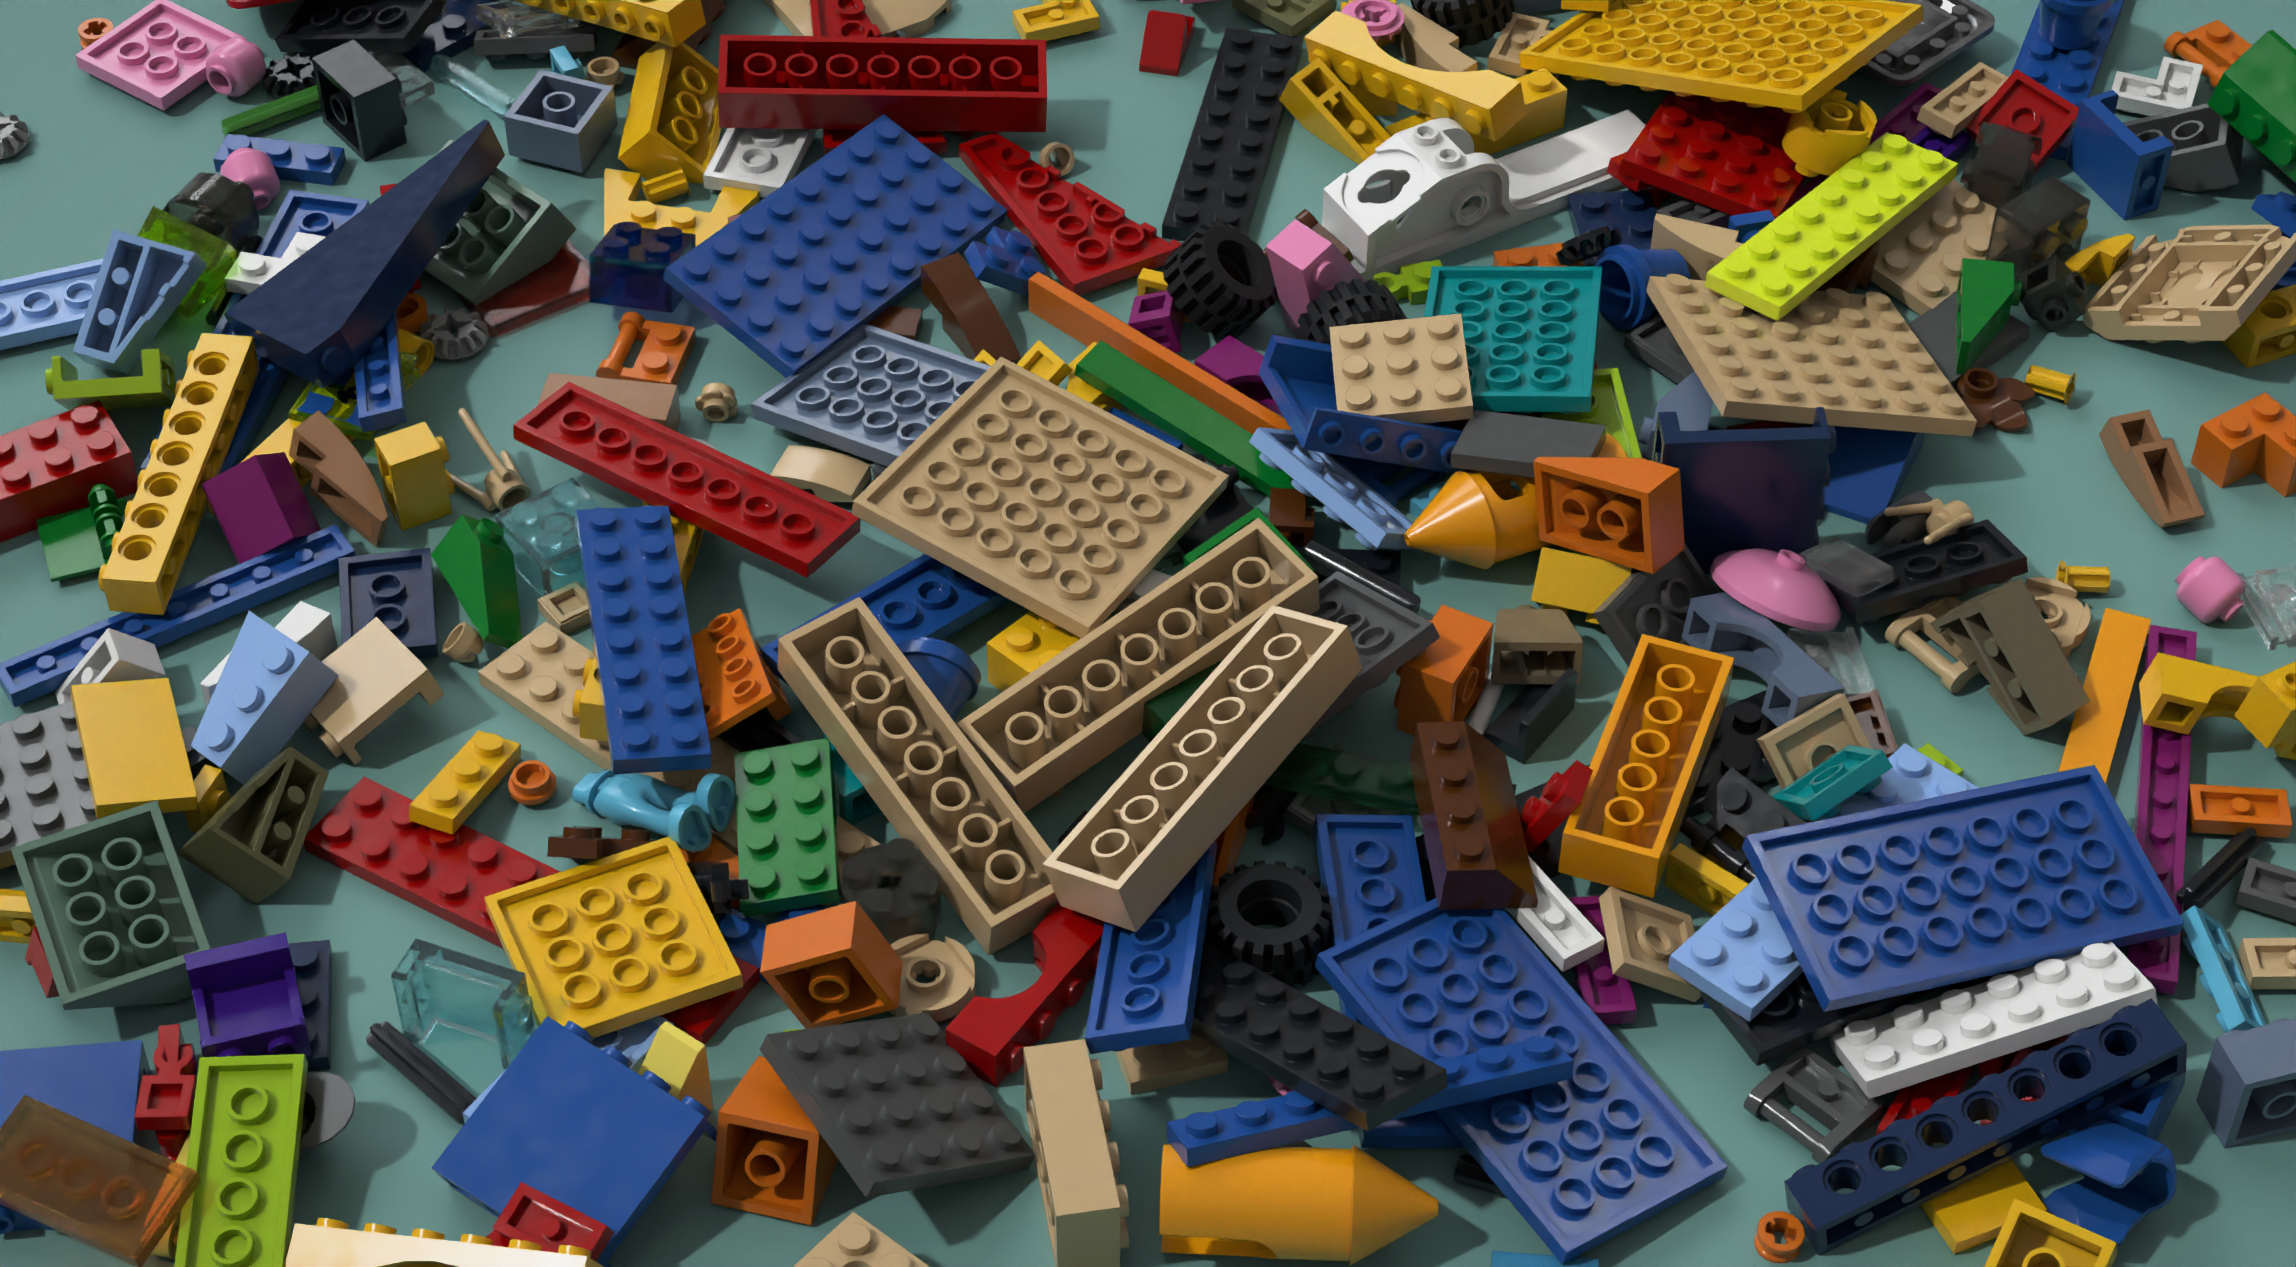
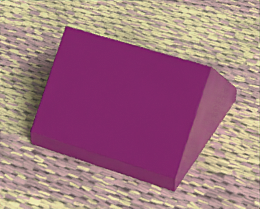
[201,452,321,564]

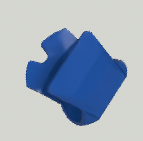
[2041,1119,2177,1246]

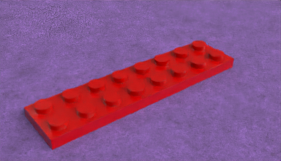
[513,382,861,578]

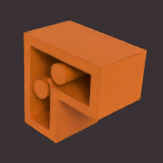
[2191,392,2296,497]

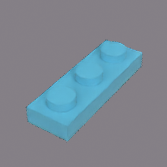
[2180,905,2267,1033]

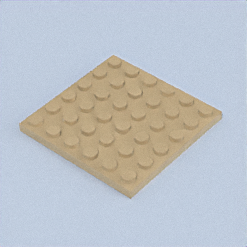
[1646,274,1977,437]
[851,357,1229,638]

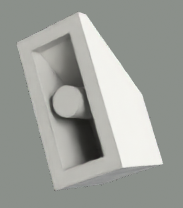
[55,628,166,705]

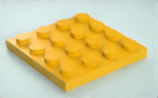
[484,837,743,1038]

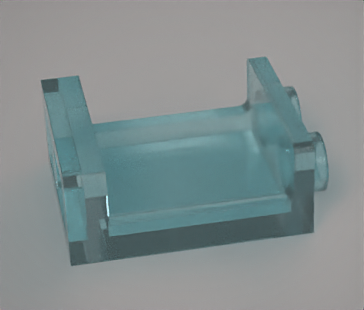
[391,938,537,1070]

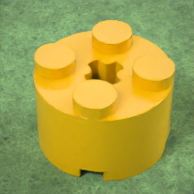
[1782,89,1877,177]

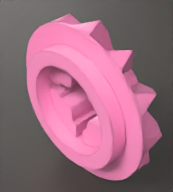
[1341,0,1404,43]

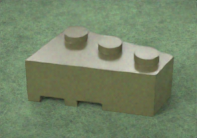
[176,746,329,905]

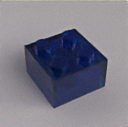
[589,222,696,313]

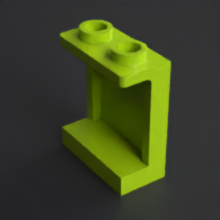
[45,348,176,411]

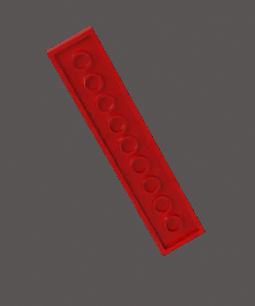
[304,777,760,1045]

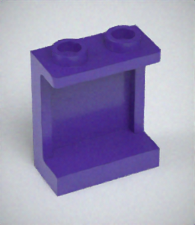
[184,932,312,1057]

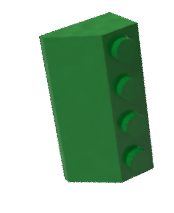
[2207,30,2296,182]

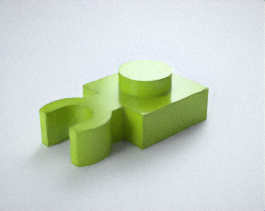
[1373,259,1442,305]

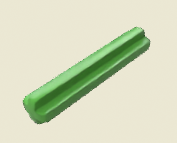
[221,85,321,136]

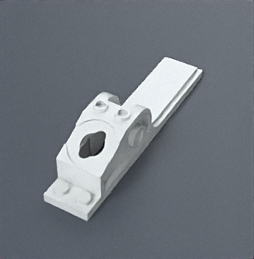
[1321,109,1646,281]

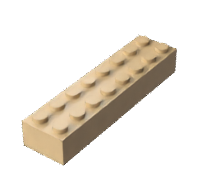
[957,518,1320,814]
[778,597,1059,956]
[1042,605,1363,932]

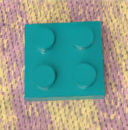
[1772,745,1893,821]

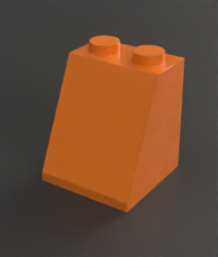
[711,1056,838,1225]

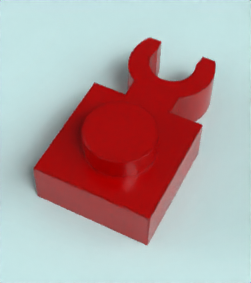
[134,1046,197,1130]

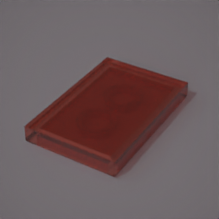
[453,240,605,338]

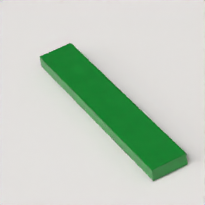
[1074,340,1295,497]

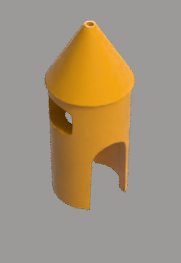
[1404,433,1628,570]
[1159,1144,1438,1266]

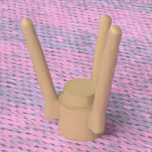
[449,408,531,513]
[1884,498,1974,545]

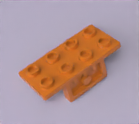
[691,608,792,740]

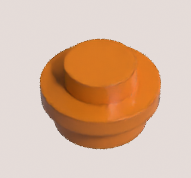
[508,760,557,805]

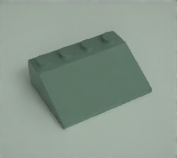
[424,139,577,305]
[11,800,210,1010]

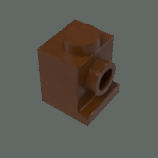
[1269,488,1315,547]

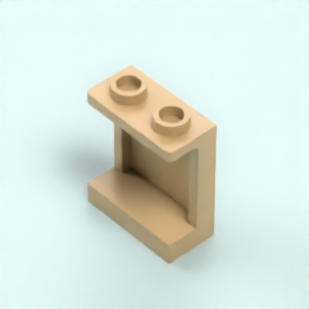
[303,617,445,765]

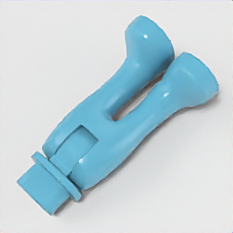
[572,769,736,852]

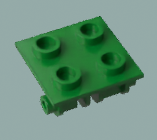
[36,484,127,582]

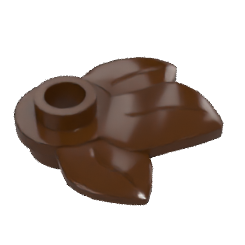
[1956,368,2036,432]

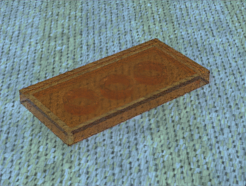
[0,1095,201,1267]

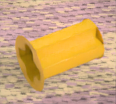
[641,165,690,204]
[2025,365,2077,405]
[2056,560,2110,594]

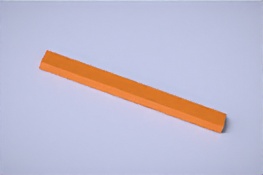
[1028,272,1291,434]

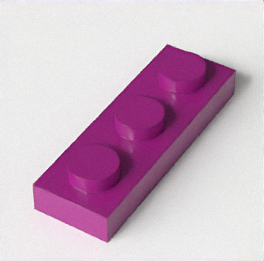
[1568,896,1637,1025]

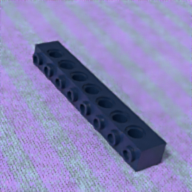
[1784,998,2187,1256]

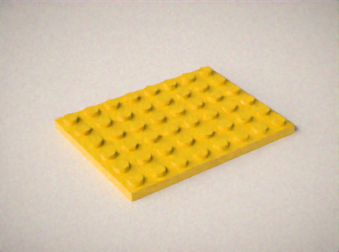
[1519,0,1923,113]

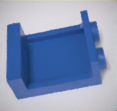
[2067,90,2173,221]

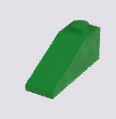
[1956,258,2021,375]
[431,514,522,649]

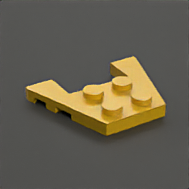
[604,168,760,273]

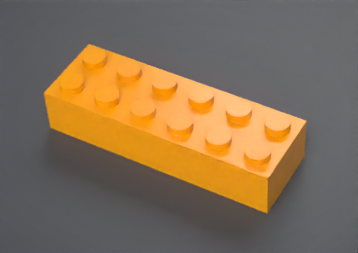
[1558,634,1734,898]

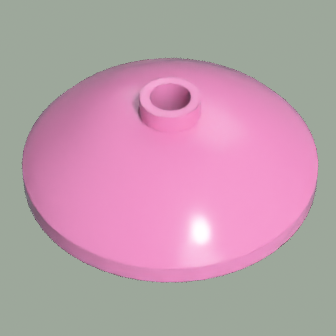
[1710,548,1841,631]

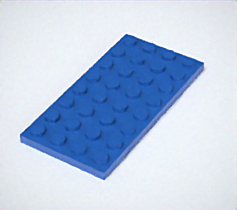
[663,114,1008,378]
[1742,765,2184,1012]
[1315,898,1728,1265]

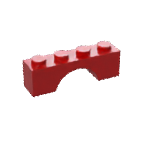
[945,902,1105,1088]

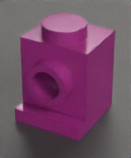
[1128,290,1185,353]

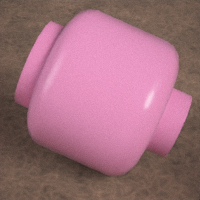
[206,37,266,97]
[220,148,281,211]
[2175,556,2245,624]

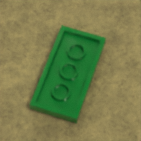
[734,738,841,917]

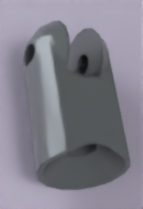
[1865,491,1933,551]

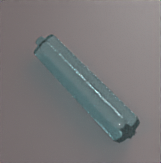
[429,54,516,121]

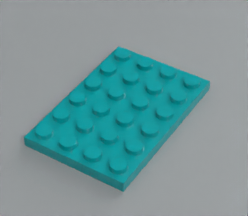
[1424,266,1602,415]

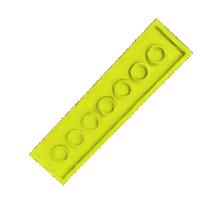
[1704,132,1958,321]

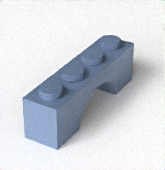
[1682,592,1845,727]

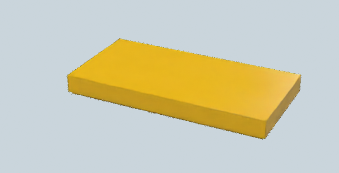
[71,678,197,819]

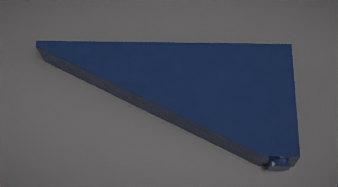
[223,119,505,389]

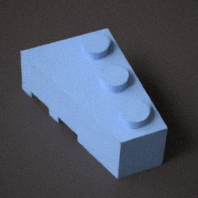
[73,229,208,374]
[190,611,339,785]

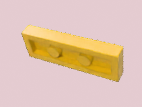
[409,730,521,835]

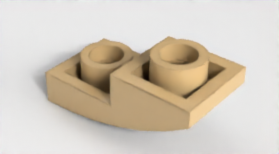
[770,445,874,502]

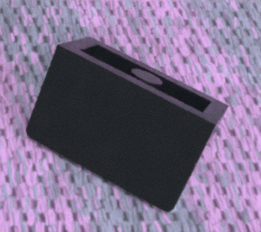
[1485,668,1578,764]

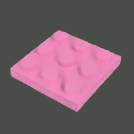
[75,0,246,111]

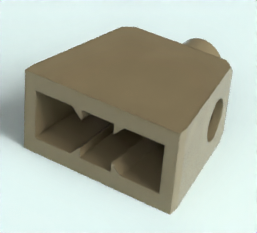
[1491,605,1583,684]

